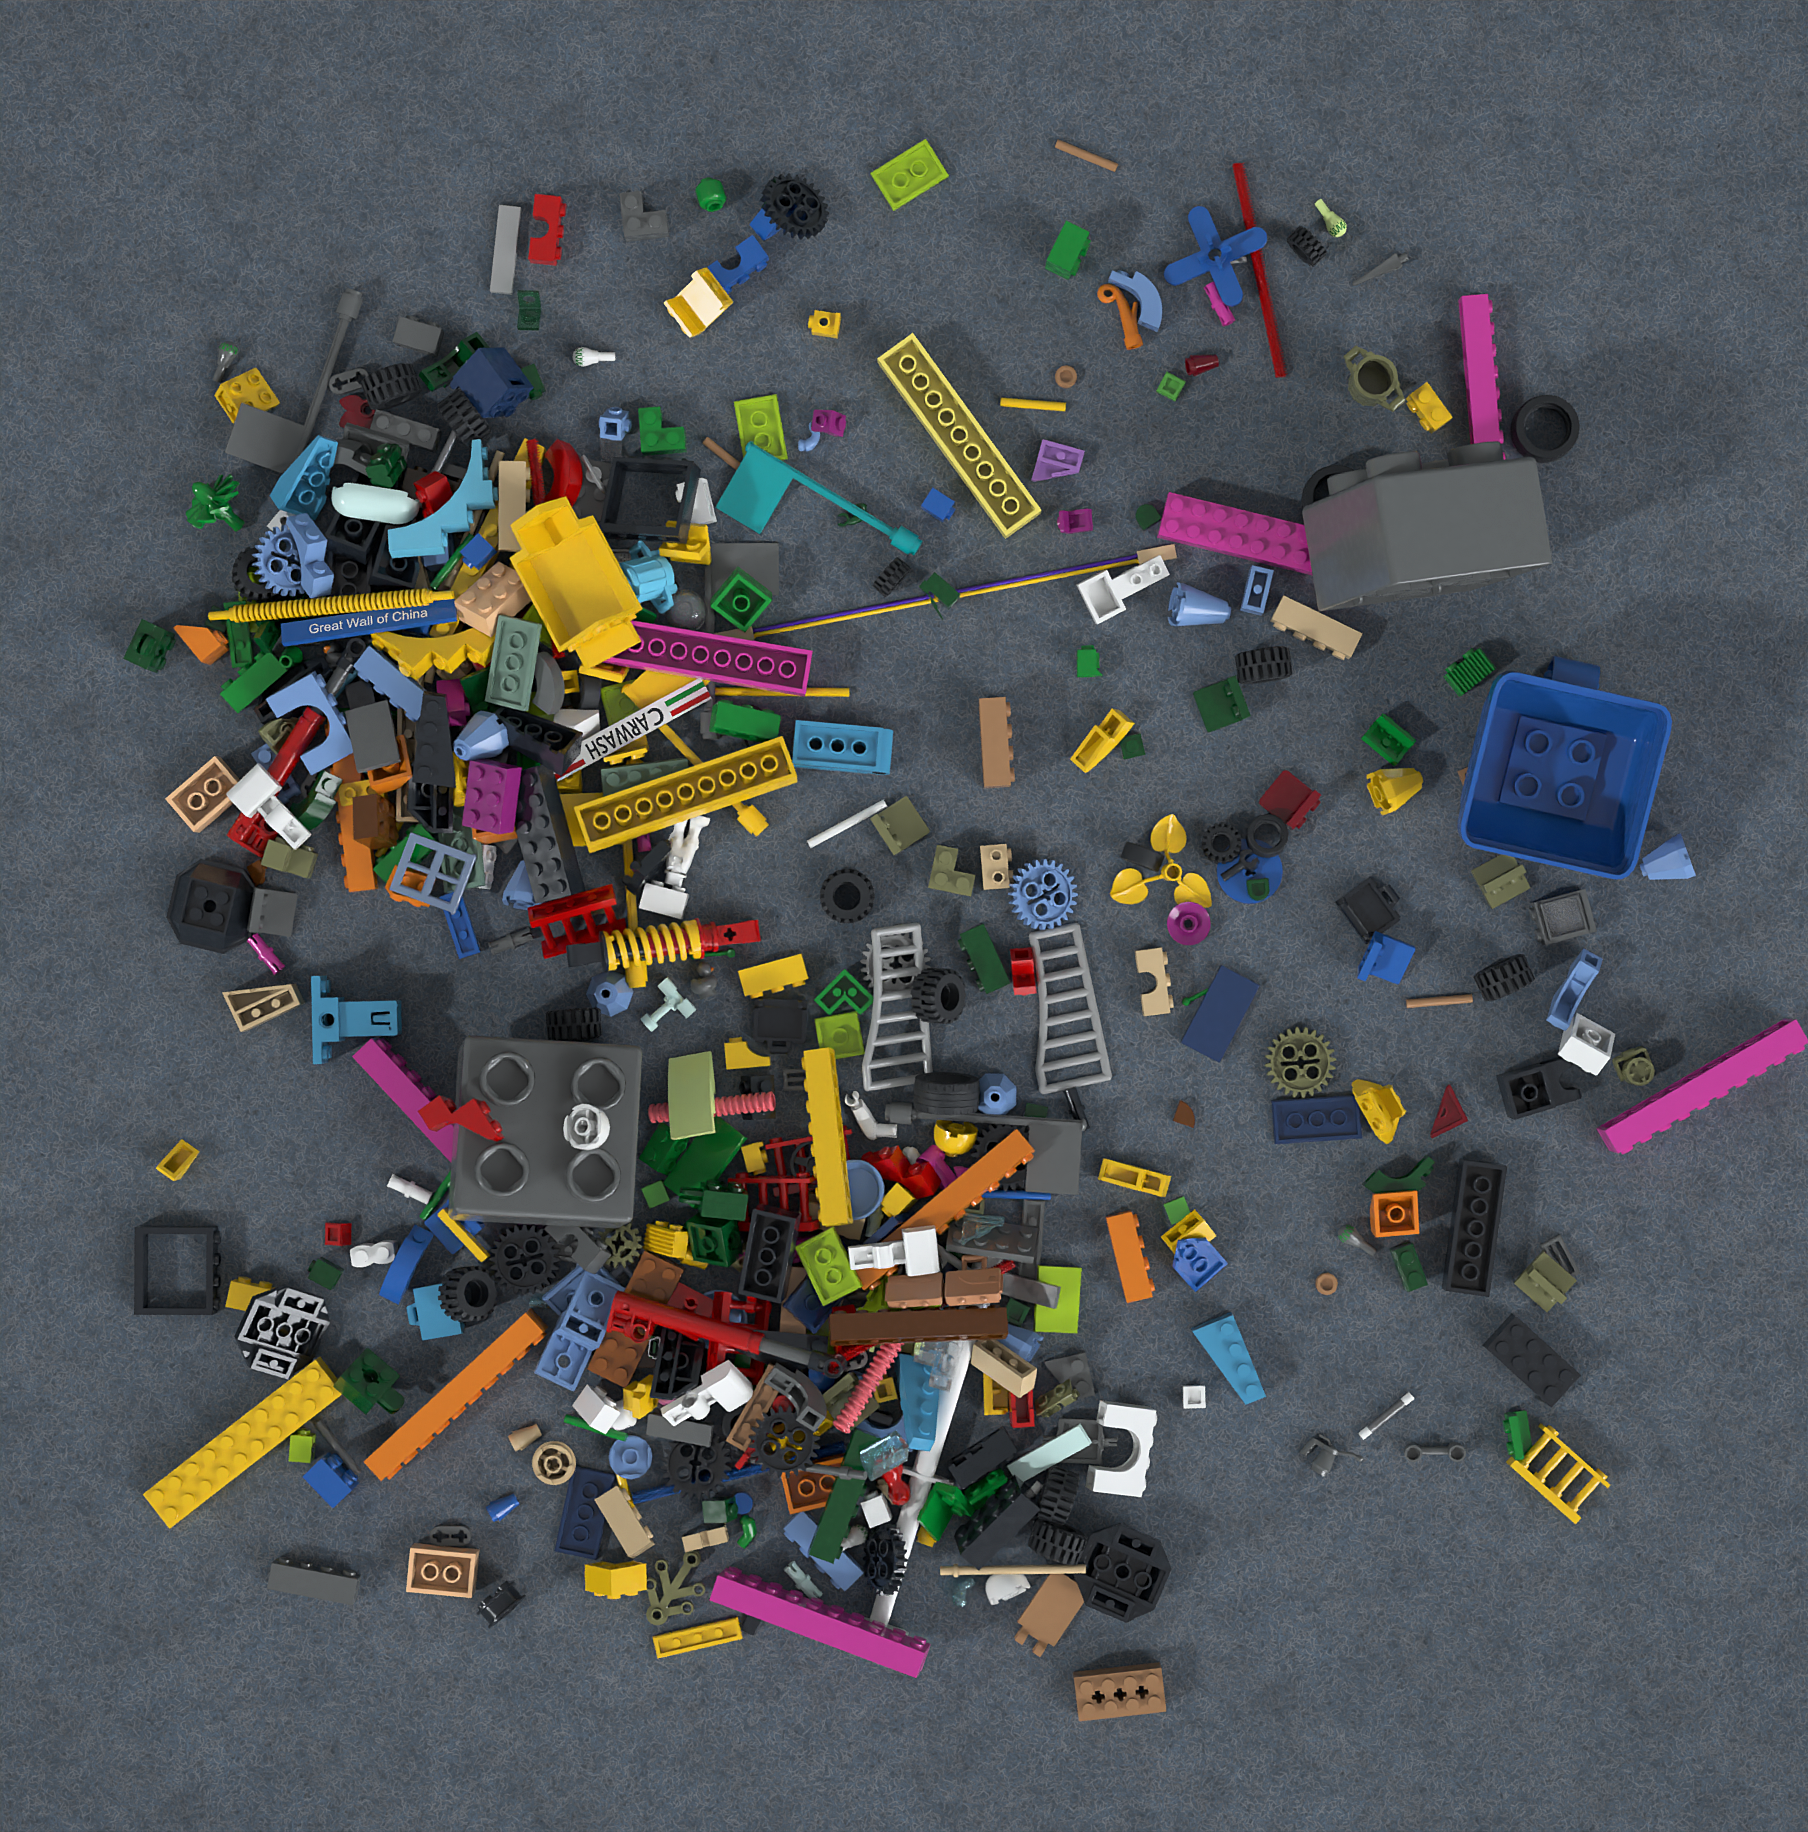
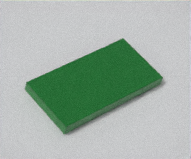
[663,1115,747,1209]

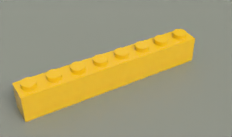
[801,1047,853,1227]

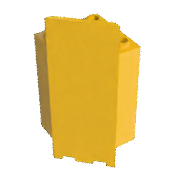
[509,496,643,670]

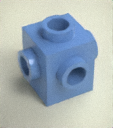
[599,407,632,440]

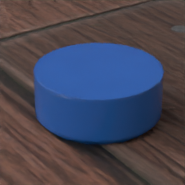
[734,1491,753,1514]

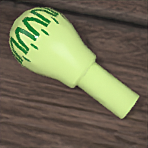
[1315,199,1347,237]

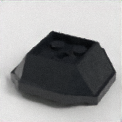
[166,859,257,954]
[234,1285,330,1379]
[1073,1523,1172,1623]

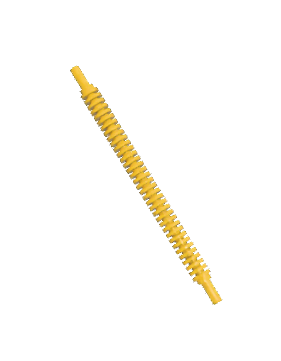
[208,588,455,623]

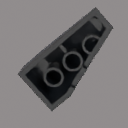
[368,516,420,591]
[735,1329,829,1377]

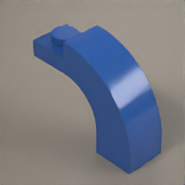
[379,1225,434,1305]

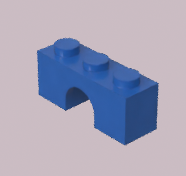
[707,235,769,294]

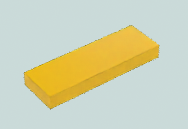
[437,1207,490,1262]

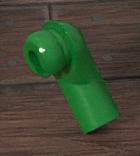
[737,1515,757,1549]

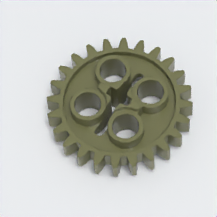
[1264,1027,1336,1098]

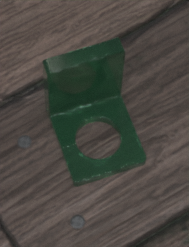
[517,290,541,331]

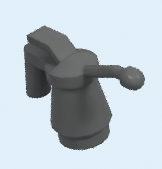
[1299,1434,1363,1477]

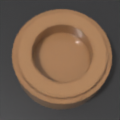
[1055,366,1077,388]
[1315,1273,1338,1295]

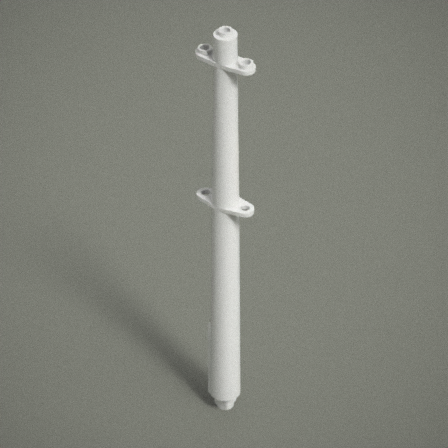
[864,1257,1003,1635]

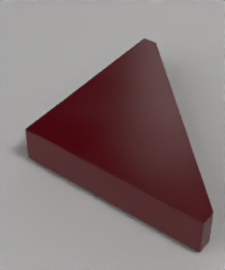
[1430,1084,1468,1138]

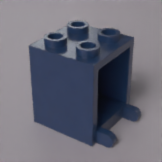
[450,347,534,418]

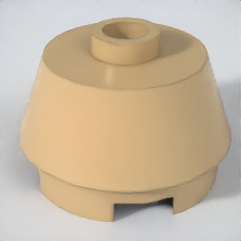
[532,1441,576,1485]

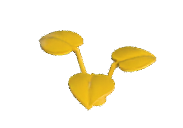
[1110,814,1212,908]

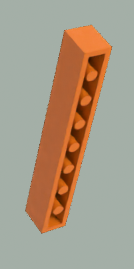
[325,719,379,892]

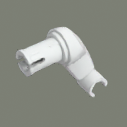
[845,1091,897,1140]

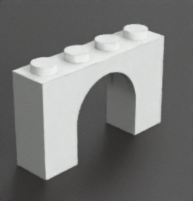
[1085,1400,1157,1497]

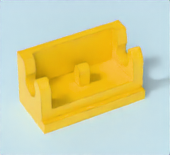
[983,1373,1008,1415]

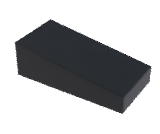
[741,1615,761,1635]

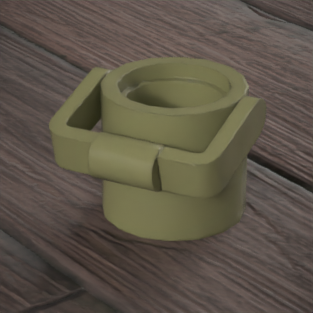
[1612,1046,1655,1086]

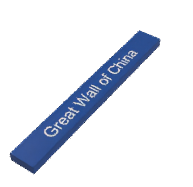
[281,599,457,646]

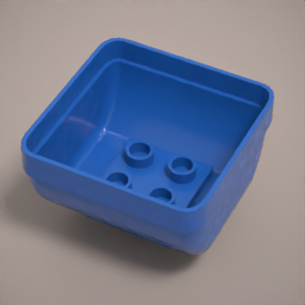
[1457,656,1672,879]

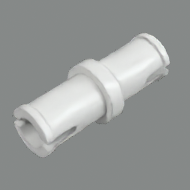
[387,1174,433,1205]

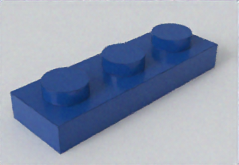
[439,892,481,959]

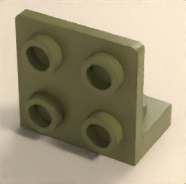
[870,796,930,856]
[822,1372,880,1434]

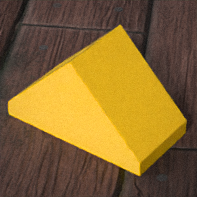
[156,1139,199,1181]

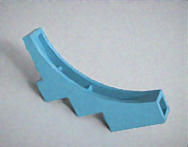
[388,439,499,558]

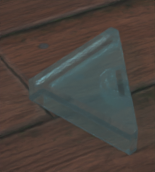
[961,1213,1005,1246]

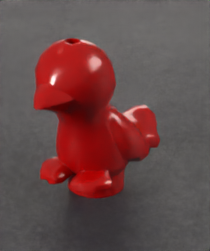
[874,1447,911,1506]

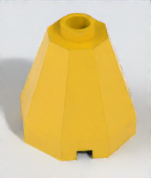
[1367,768,1423,815]

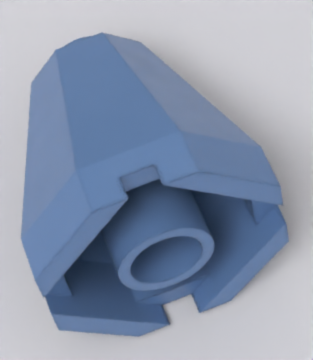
[453,710,509,761]
[1639,833,1696,880]
[502,861,549,910]
[586,970,634,1017]
[978,1073,1016,1115]
[996,1324,1044,1363]

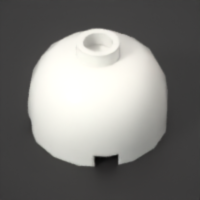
[563,1104,610,1150]
[986,1574,1030,1605]

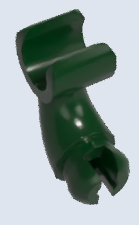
[837,503,868,528]

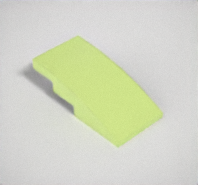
[668,1051,716,1140]

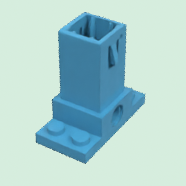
[311,975,402,1064]

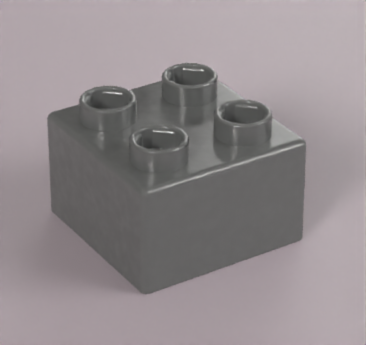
[1302,441,1553,611]
[448,1035,642,1229]

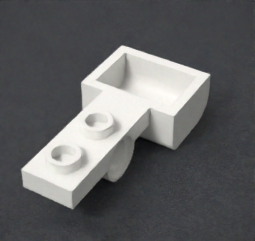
[1077,555,1170,624]
[226,763,312,850]
[848,1225,940,1276]
[661,1360,753,1426]

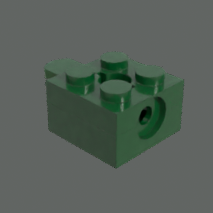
[123,619,176,673]
[678,1179,748,1221]
[682,1212,743,1267]
[333,1347,405,1415]

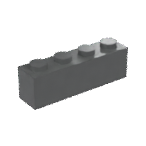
[267,1557,361,1605]

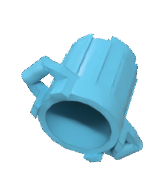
[619,541,678,614]

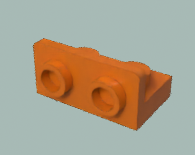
[385,865,436,907]

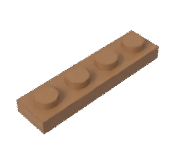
[726,1363,779,1452]

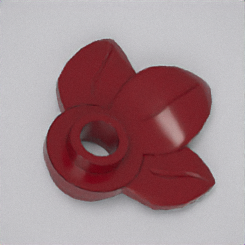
[339,395,376,429]

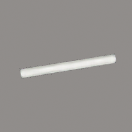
[807,800,887,848]

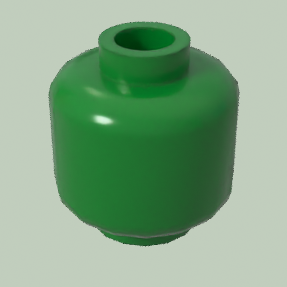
[695,177,726,212]

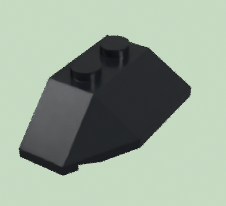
[253,656,333,725]
[407,747,454,833]
[650,1327,706,1400]

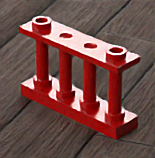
[527,884,627,959]
[765,1125,853,1197]
[728,1172,820,1231]
[706,1291,772,1385]

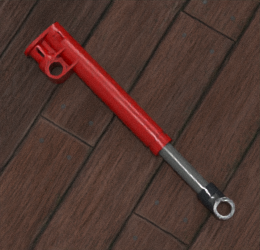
[227,637,369,858]
[606,1290,847,1378]

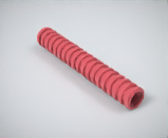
[648,1091,776,1123]
[833,1343,905,1433]

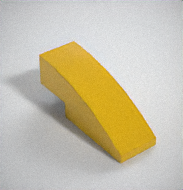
[1070,708,1135,773]
[1098,1158,1171,1197]

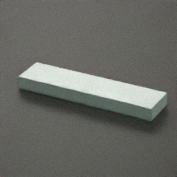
[1007,1424,1092,1482]

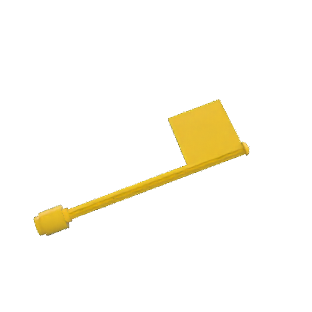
[621,670,769,837]
[560,793,648,988]

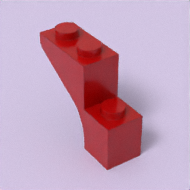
[418,1095,504,1142]
[861,1145,942,1199]

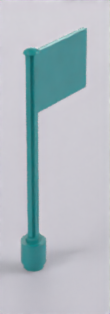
[715,441,923,556]

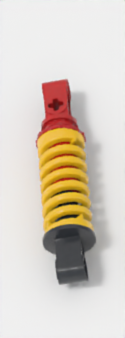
[566,918,761,972]

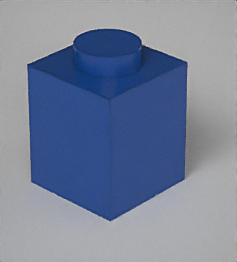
[921,488,956,522]
[460,533,497,571]

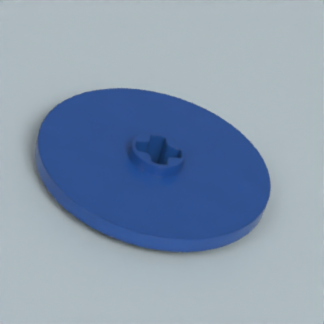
[1217,839,1283,904]

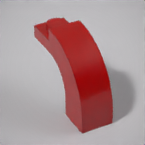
[543,439,583,507]

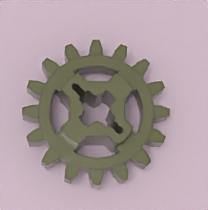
[598,1223,643,1269]

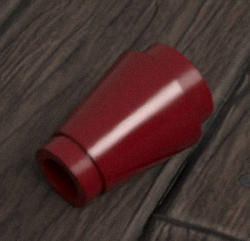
[1185,354,1219,377]

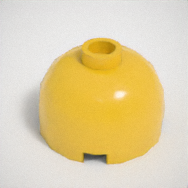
[934,1120,978,1157]

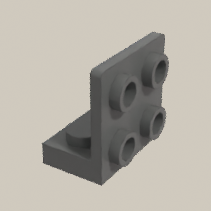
[247,887,297,937]

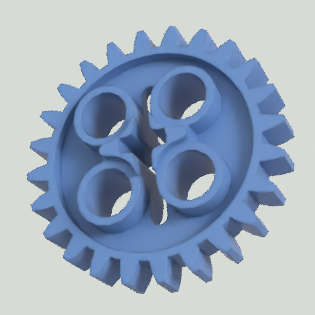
[252,525,304,596]
[1008,859,1078,930]

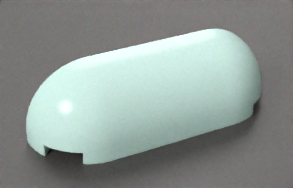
[331,483,420,524]

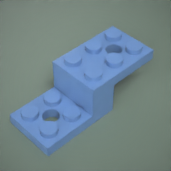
[534,1270,625,1391]

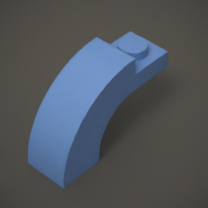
[1108,270,1162,332]

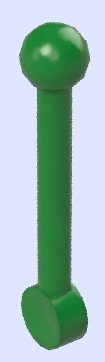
[690,948,735,960]
[1182,988,1208,1006]

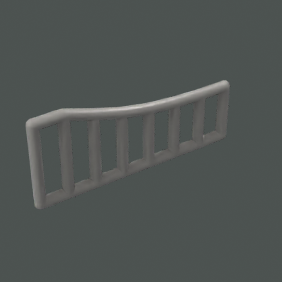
[862,922,933,1091]
[1029,923,1112,1094]

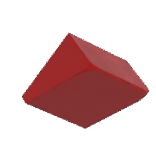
[325,1223,352,1246]

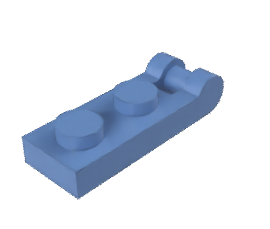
[251,744,301,804]

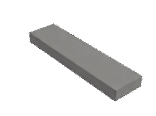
[490,205,521,295]

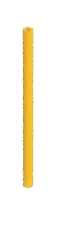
[715,687,849,697]

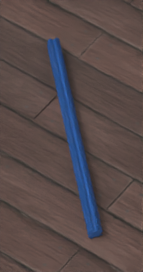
[632,1441,846,1505]

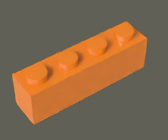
[1105,1210,1155,1303]

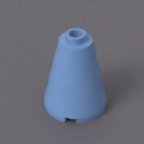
[1168,582,1231,626]

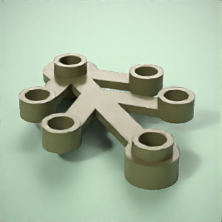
[646,1550,706,1625]

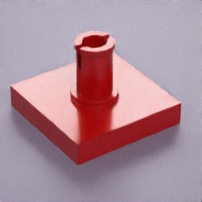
[667,1282,714,1341]

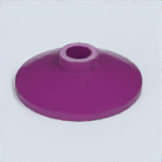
[1167,902,1211,945]

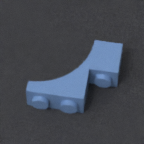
[286,513,334,599]
[1546,948,1603,1031]

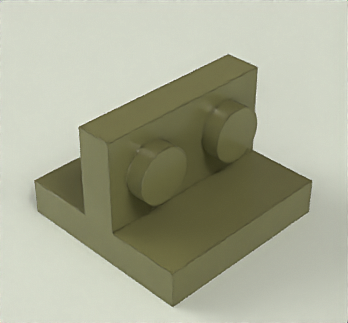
[1471,854,1531,909]
[1514,1250,1577,1312]

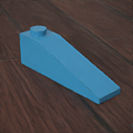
[269,435,338,520]

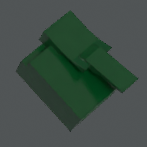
[919,572,960,621]

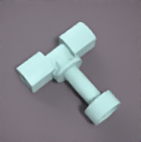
[641,977,697,1032]

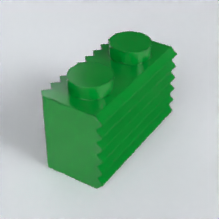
[1443,648,1496,697]

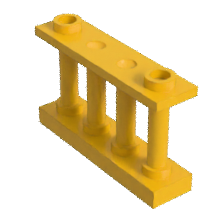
[1506,1423,1610,1524]

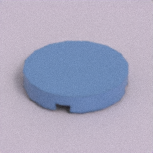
[608,1435,653,1479]

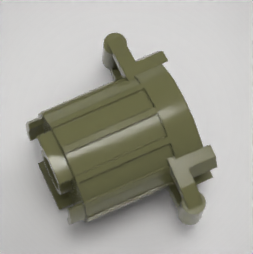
[1343,345,1405,412]

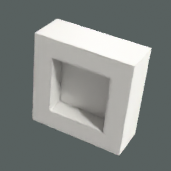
[1182,1385,1206,1409]

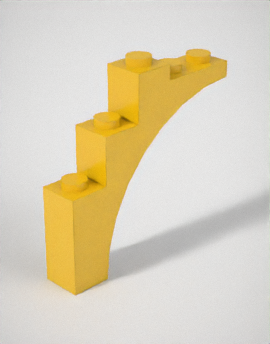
[371,628,496,681]

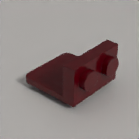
[1259,770,1321,830]

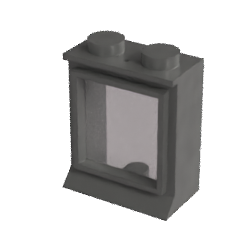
[1529,889,1597,945]

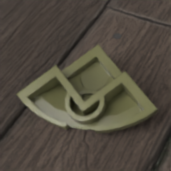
[258,717,299,755]

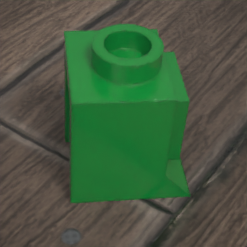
[1076,645,1103,678]

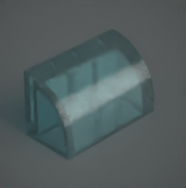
[860,1431,909,1481]

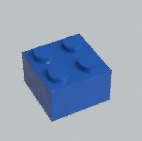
[302,1452,359,1508]

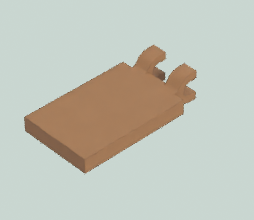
[1014,1573,1084,1657]

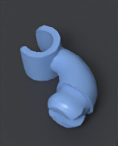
[798,422,820,452]

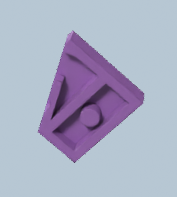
[1031,439,1085,482]

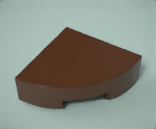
[247,858,267,886]
[1172,1100,1195,1128]

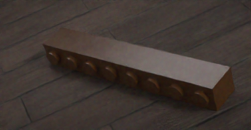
[828,1305,1008,1346]

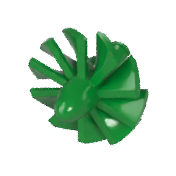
[186,474,245,532]

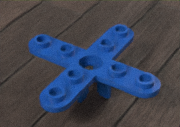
[1164,206,1267,307]

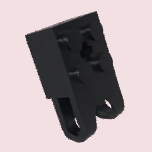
[1496,1056,1582,1120]

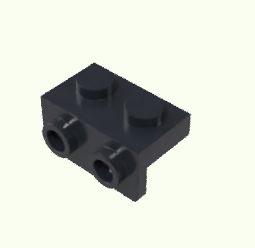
[739,1075,776,1120]

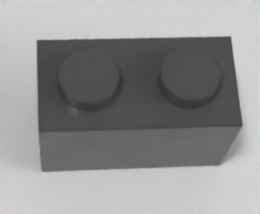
[392,315,445,357]

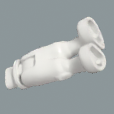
[664,815,710,887]

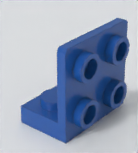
[1357,931,1415,984]
[425,1199,485,1254]

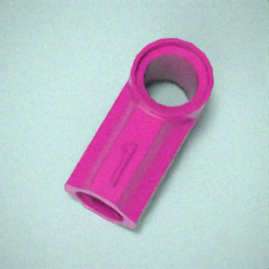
[916,1145,957,1191]

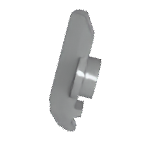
[581,455,606,494]

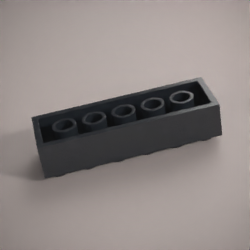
[514,765,586,904]
[1442,1158,1507,1297]

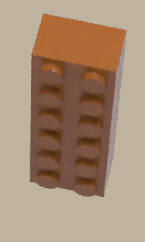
[587,1250,686,1388]

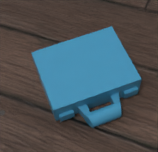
[406,1283,465,1340]

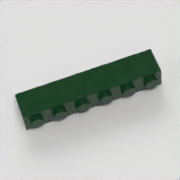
[808,1427,883,1564]

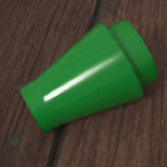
[279,646,303,668]

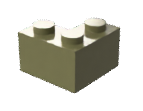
[261,837,318,879]
[928,845,975,897]

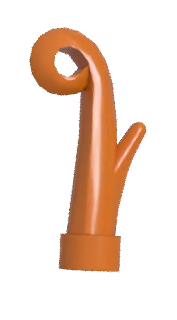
[1097,284,1143,350]

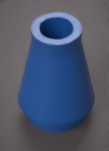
[486,1493,520,1522]

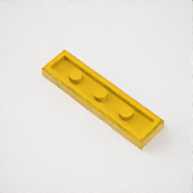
[653,1616,743,1659]

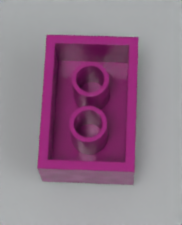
[462,759,522,834]

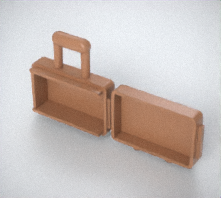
[885,1254,1003,1308]

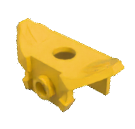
[1352,1079,1406,1144]

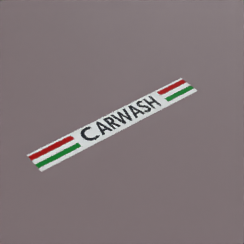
[554,679,712,781]

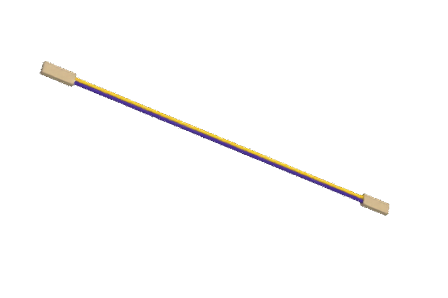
[714,544,1177,641]

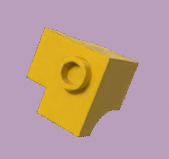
[623,1374,659,1419]

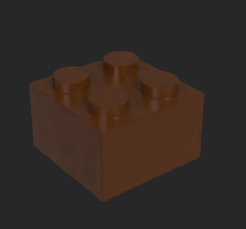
[352,794,399,850]

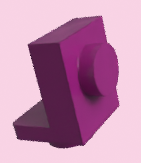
[811,410,846,437]
[1057,508,1093,534]

